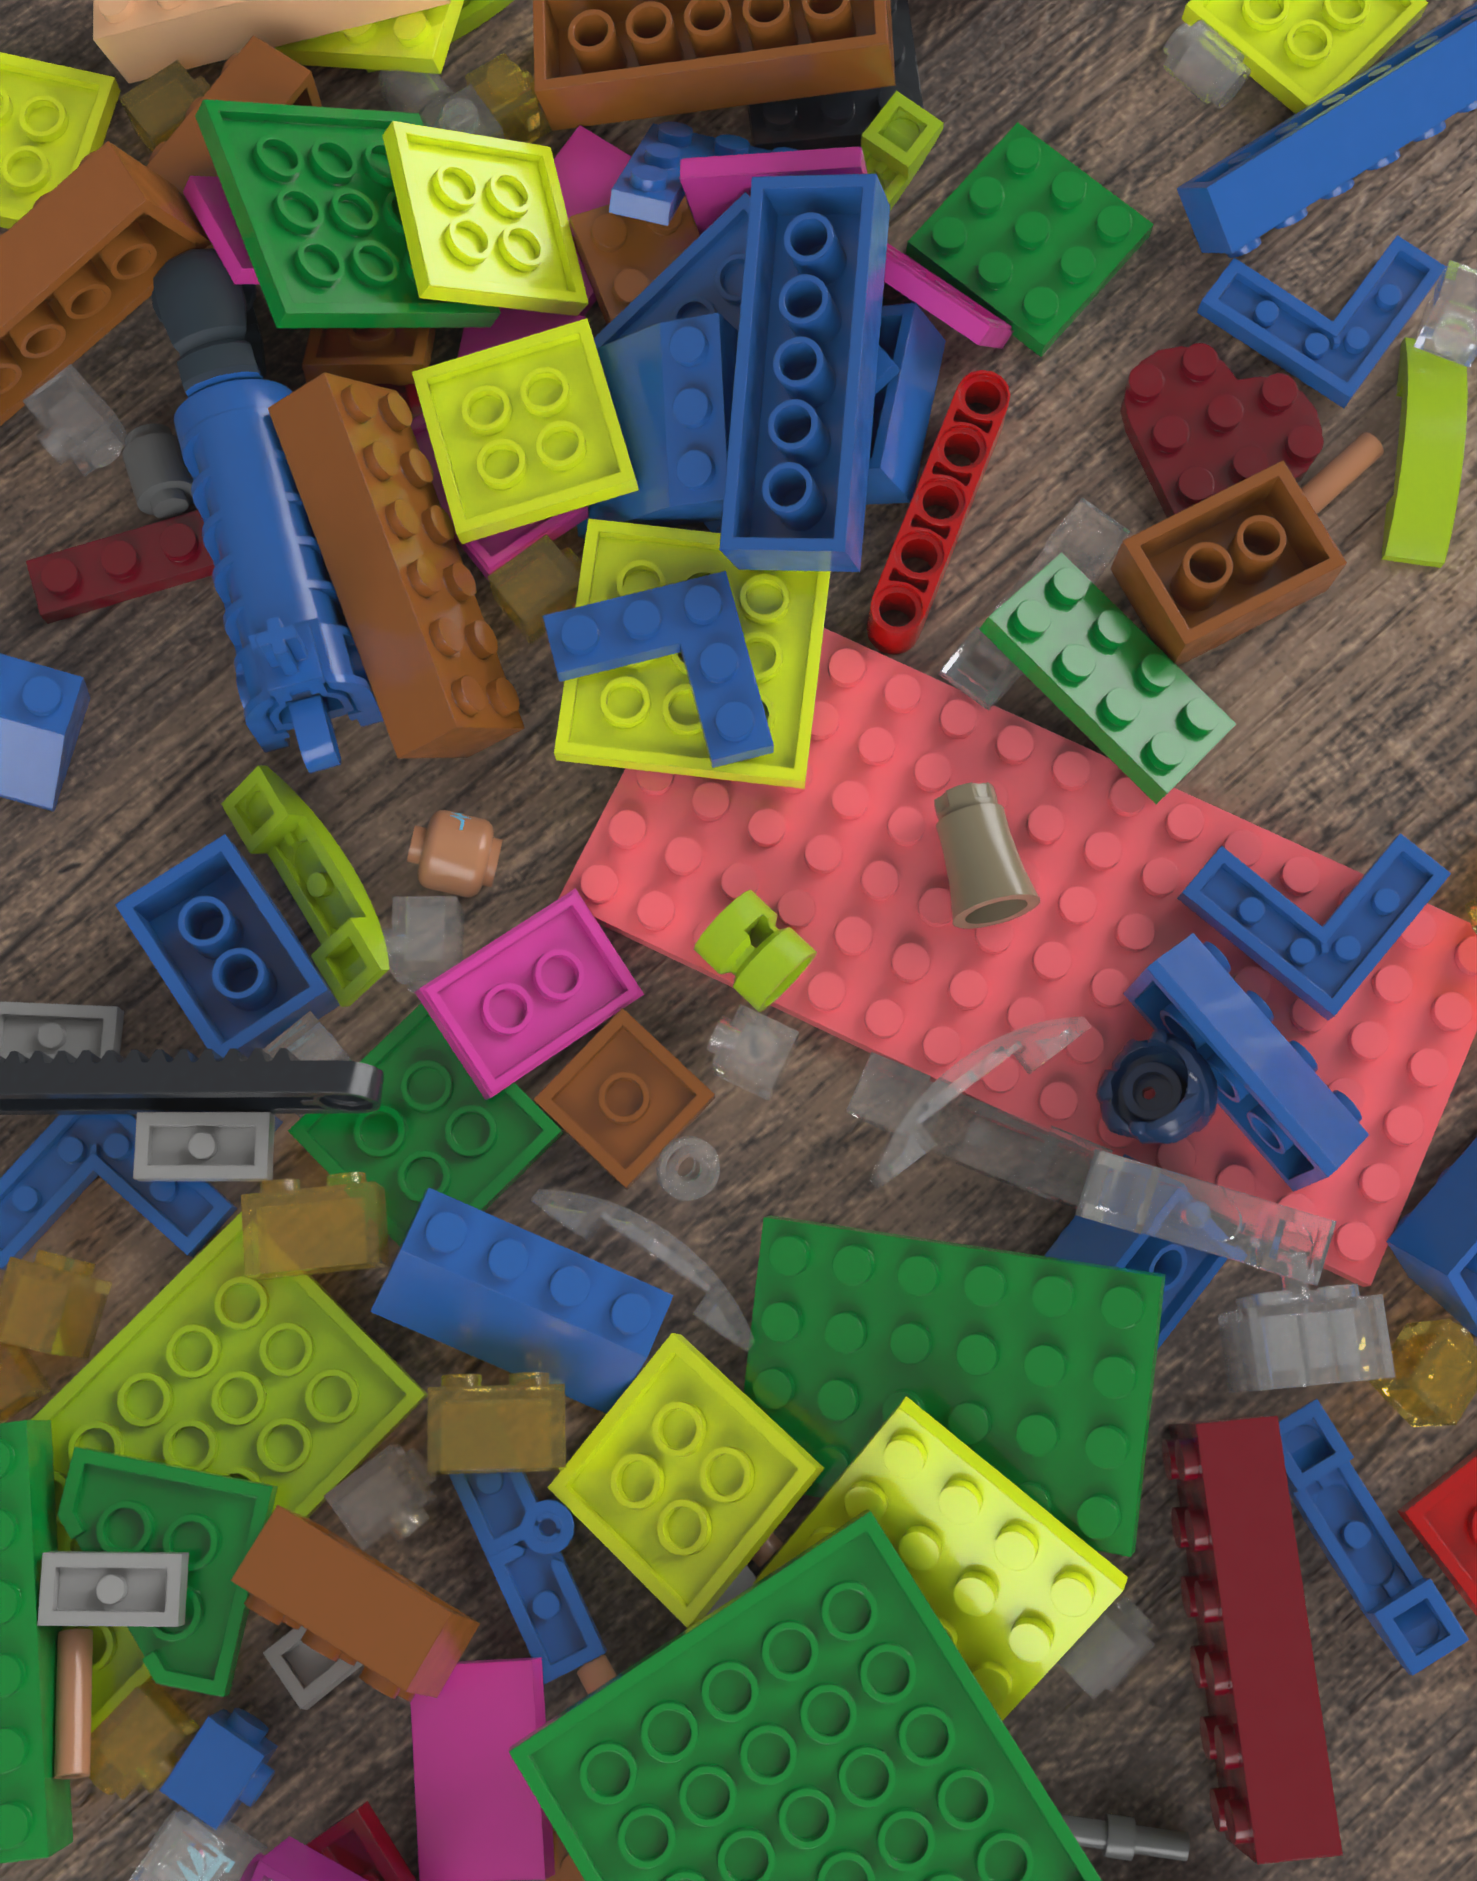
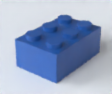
[115,834,340,1058]

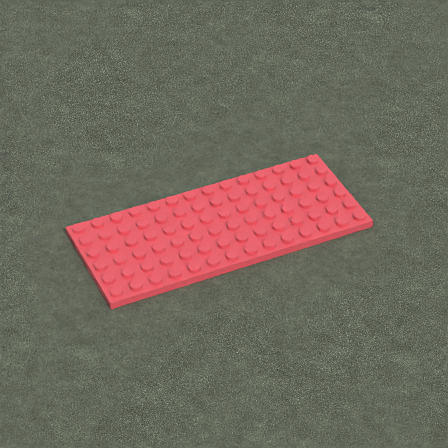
[558,628,1477,1287]

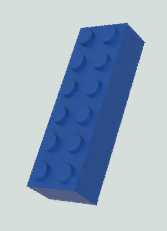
[719,174,890,572]

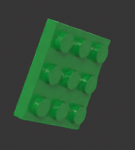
[906,122,1154,357]
[288,1003,564,1247]

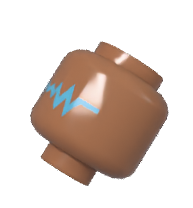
[407,810,503,898]

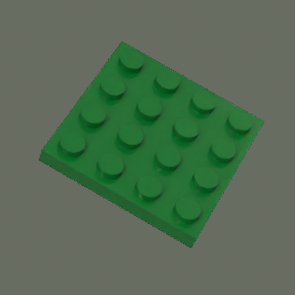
[195,99,501,328]

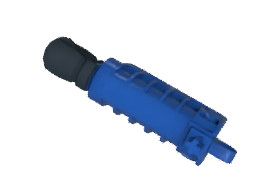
[152,248,384,773]

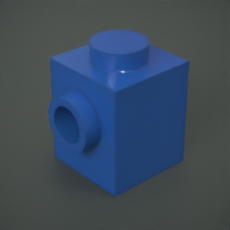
[159,1708,278,1830]

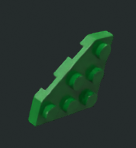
[57,1447,278,1697]

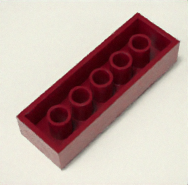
[1162,1416,1343,1865]

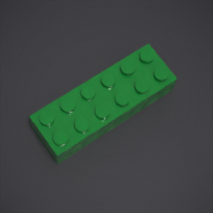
[0,1420,73,1864]

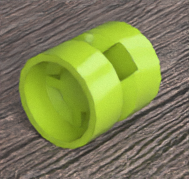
[694,890,817,1012]

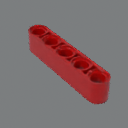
[866,370,1011,655]

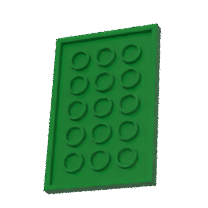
[743,1215,1166,1557]

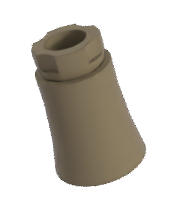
[934,782,1040,929]

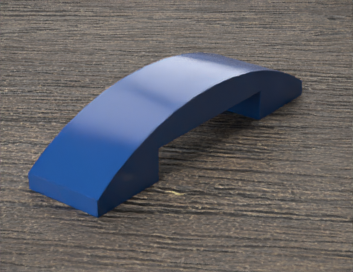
[1279,1399,1469,1676]

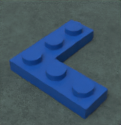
[609,121,799,226]
[1197,235,1446,408]
[543,571,774,768]
[1177,833,1451,1021]
[0,1114,238,1271]

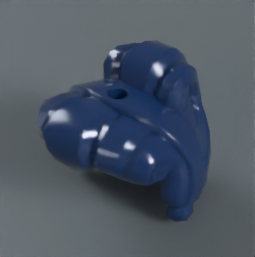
[1096,1029,1218,1144]

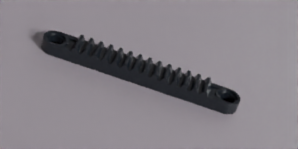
[0,1048,384,1115]

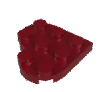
[1120,343,1324,518]

